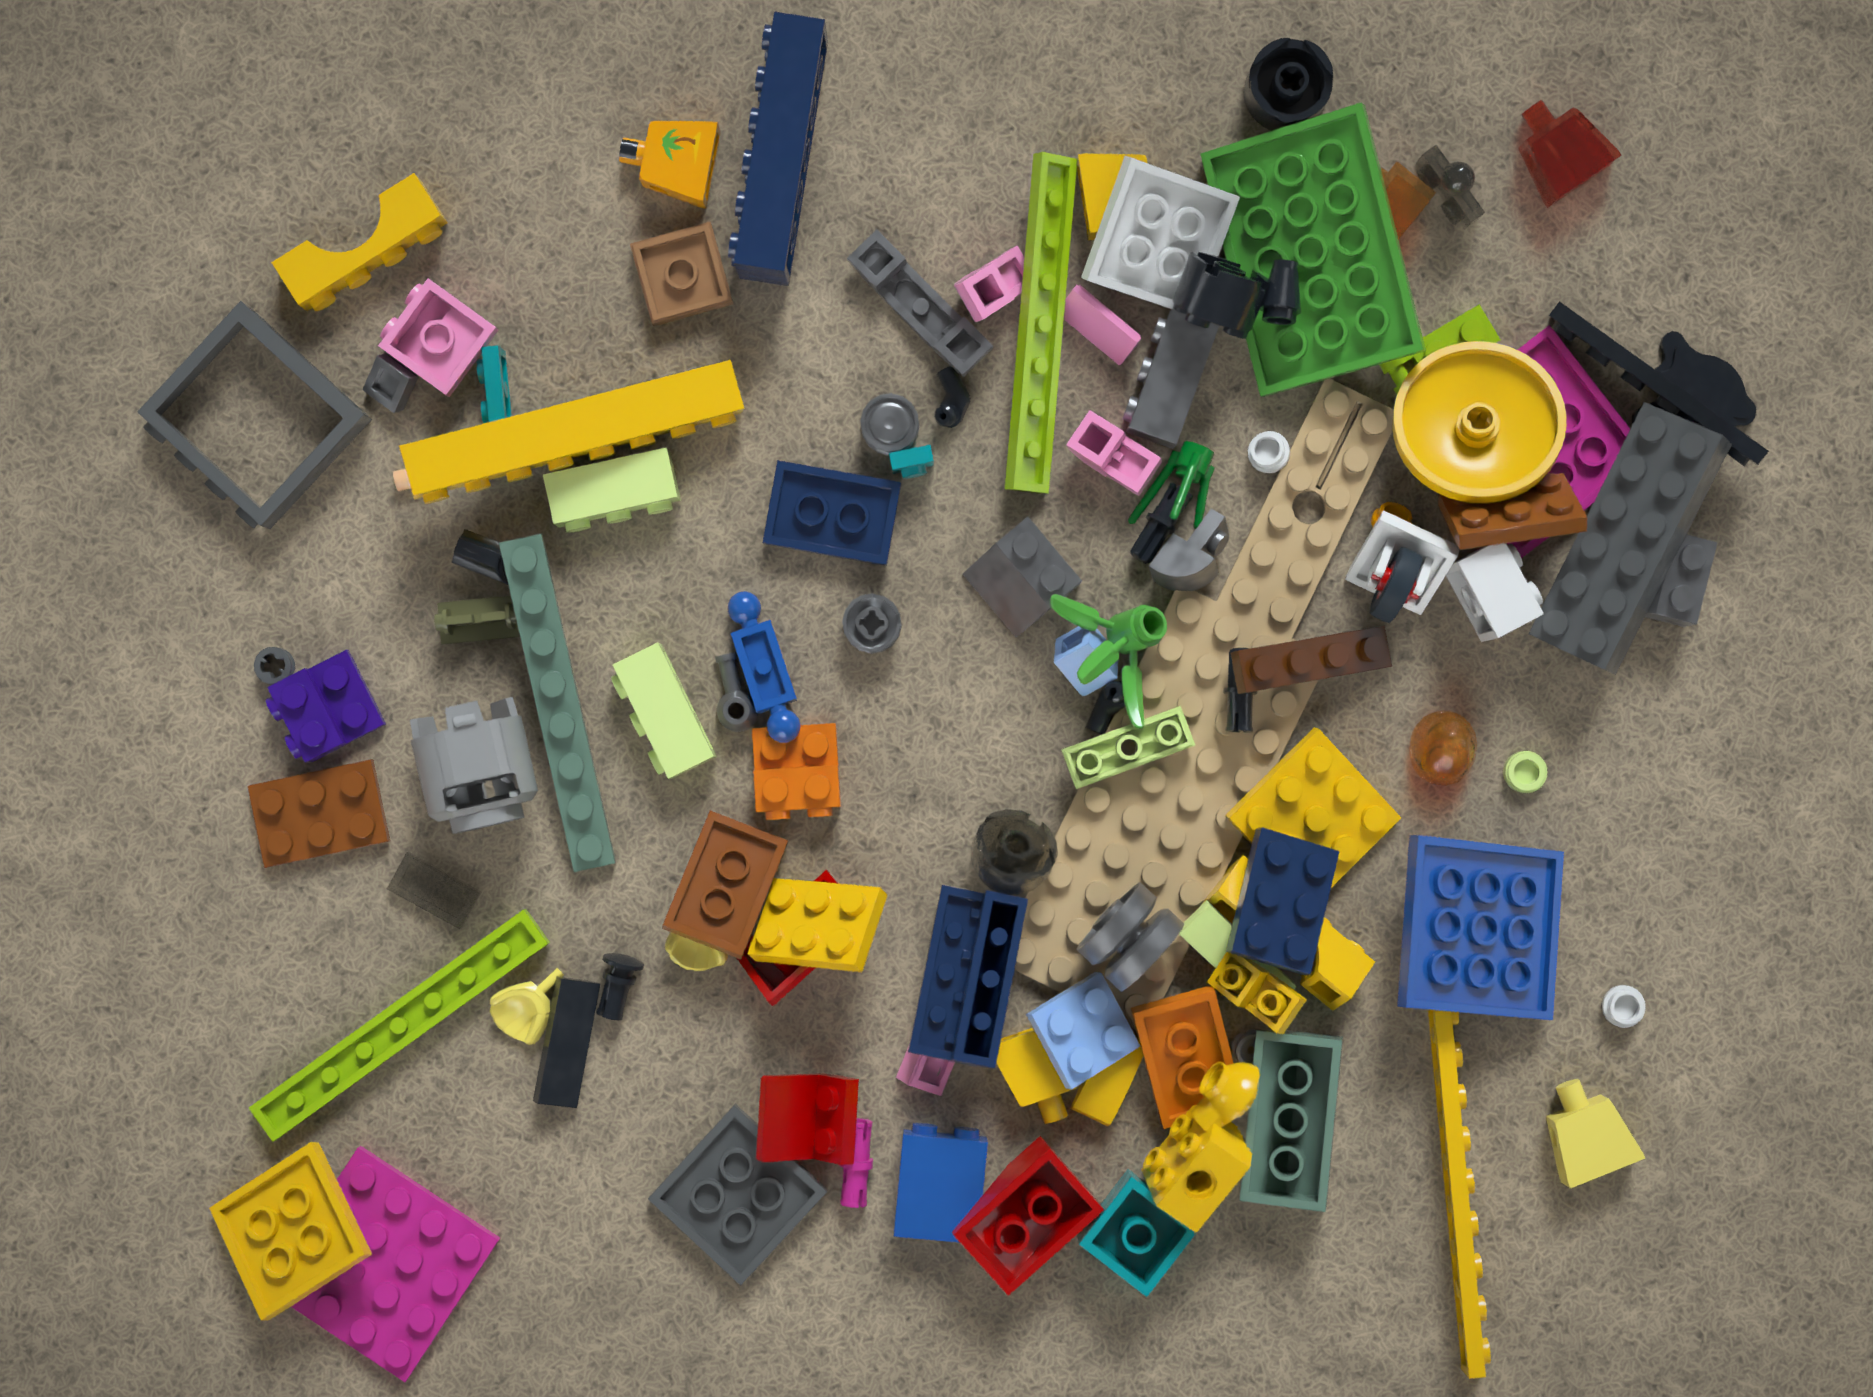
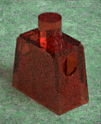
[1518,100,1622,208]

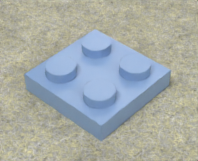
[1026,972,1140,1089]

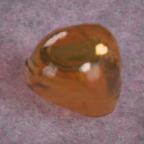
[1409,710,1478,786]

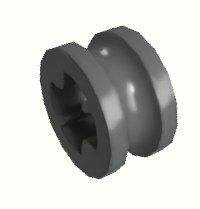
[254,647,295,684]

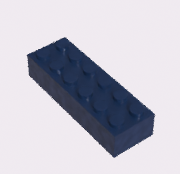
[728,11,828,286]

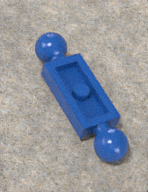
[728,591,800,743]

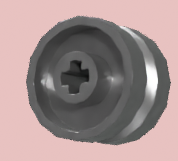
[1076,882,1184,992]

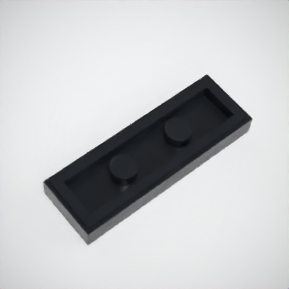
[533,976,601,1108]

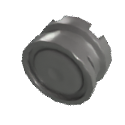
[860,393,919,455]
[842,593,902,654]

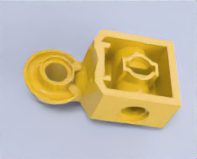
[1141,1062,1260,1233]

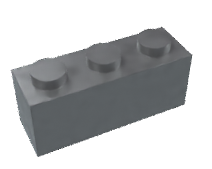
[1122,309,1219,449]

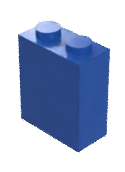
[894,1123,988,1243]

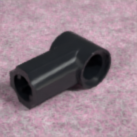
[452,529,509,586]

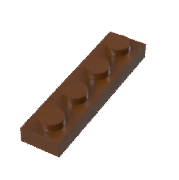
[1230,626,1392,694]

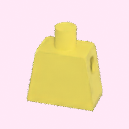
[1546,1079,1645,1189]

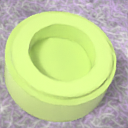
[1503,751,1547,793]

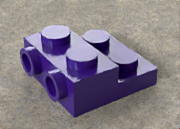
[266,650,386,763]

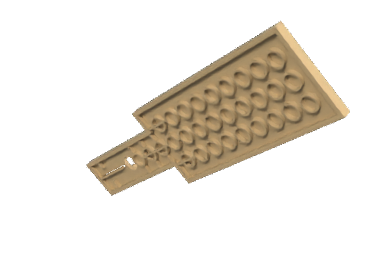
[1014,378,1394,1029]

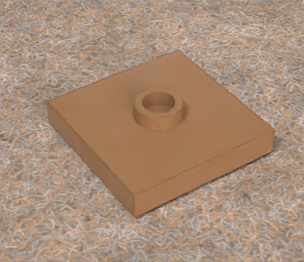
[630,222,734,326]

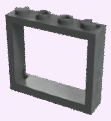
[137,301,372,529]

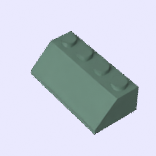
[1240,1030,1343,1212]

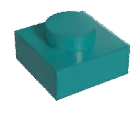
[889,445,934,479]

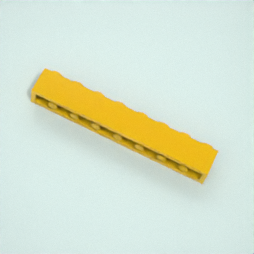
[399,360,745,504]

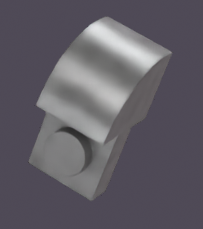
[1149,508,1229,591]

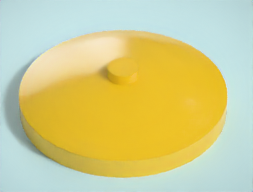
[1392,341,1566,503]

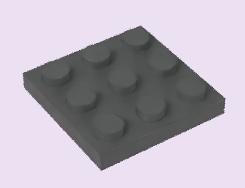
[648,1103,828,1286]

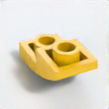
[1207,952,1307,1034]
[1070,1040,1143,1126]

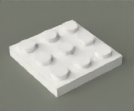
[1081,156,1240,310]

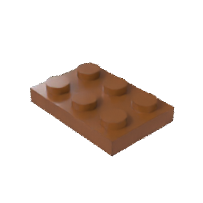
[1438,473,1587,550]
[248,759,390,868]
[662,810,788,959]

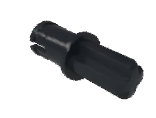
[1130,483,1193,564]
[1223,647,1257,733]

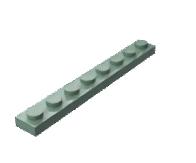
[499,534,616,872]

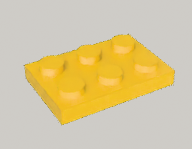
[747,878,888,972]

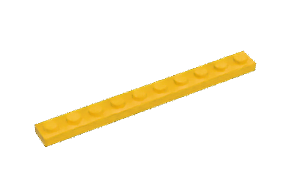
[1427,1009,1491,1379]

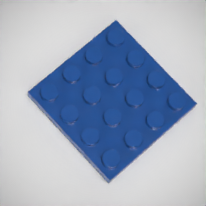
[1397,835,1564,1020]

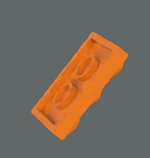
[1130,985,1234,1129]

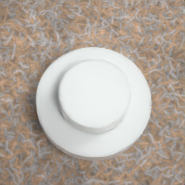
[1248,431,1290,473]
[1602,985,1645,1028]

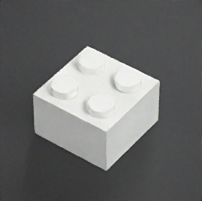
[1446,543,1544,642]

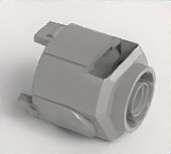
[410,697,538,834]

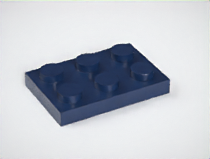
[762,460,901,566]
[1226,827,1339,975]

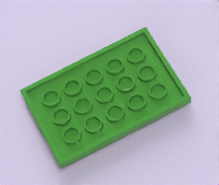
[1200,102,1426,397]

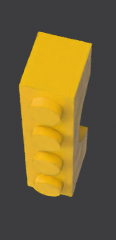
[271,173,448,312]
[1201,855,1375,1011]

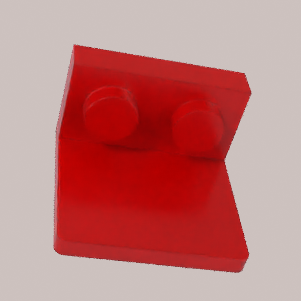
[756,1073,859,1165]

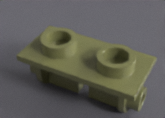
[434,596,520,645]

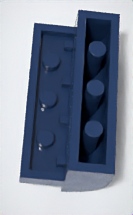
[908,885,1028,1069]

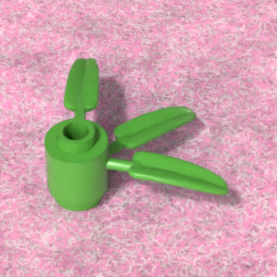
[1050,594,1167,729]

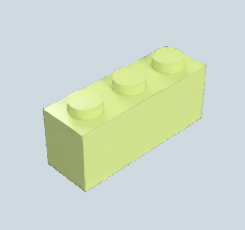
[543,447,681,533]
[611,642,717,779]

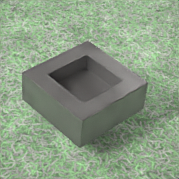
[362,353,418,413]

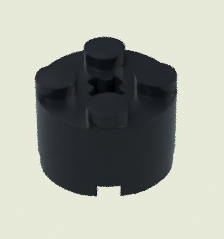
[1244,38,1333,131]
[1172,252,1270,339]

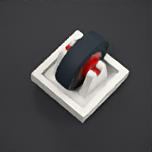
[1345,510,1459,623]

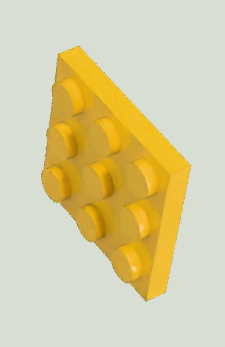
[1225,727,1401,888]
[209,1142,372,1321]

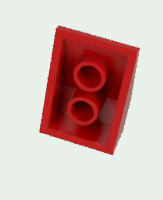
[952,1136,1104,1296]

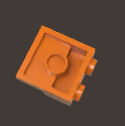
[752,723,841,820]

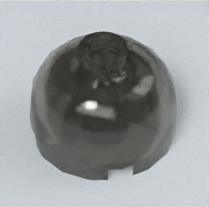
[971,809,1058,896]

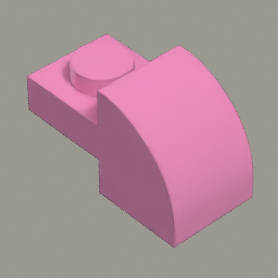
[954,245,1024,322]
[1066,410,1162,496]

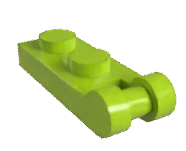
[1379,304,1501,395]

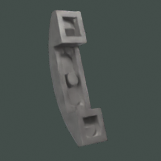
[847,230,993,377]

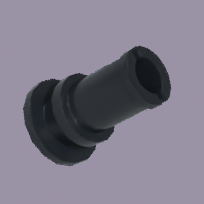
[596,953,644,1021]

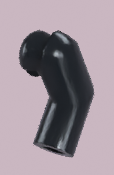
[934,366,971,428]
[1085,681,1125,735]

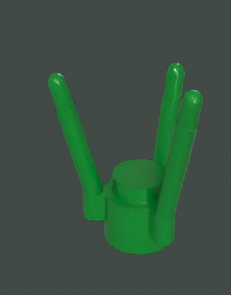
[1128,441,1215,529]

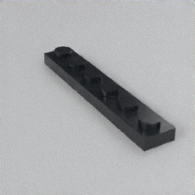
[1549,301,1769,467]

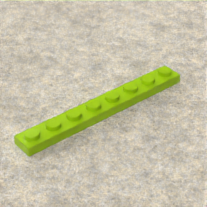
[1005,152,1078,494]
[249,909,550,1142]

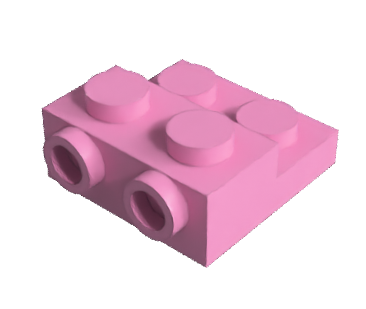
[378,278,498,397]

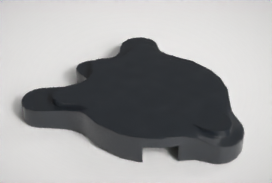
[1632,331,1756,426]

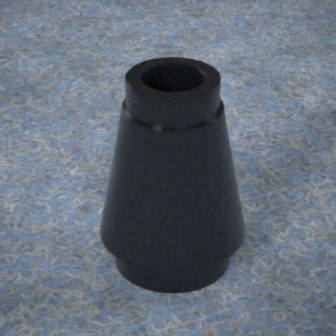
[1260,259,1301,325]

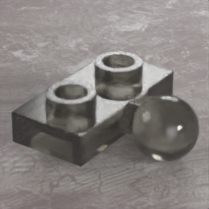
[1416,145,1485,230]

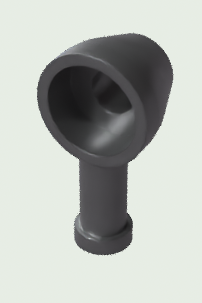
[715,652,759,732]

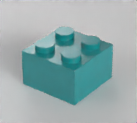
[1077,1169,1196,1297]

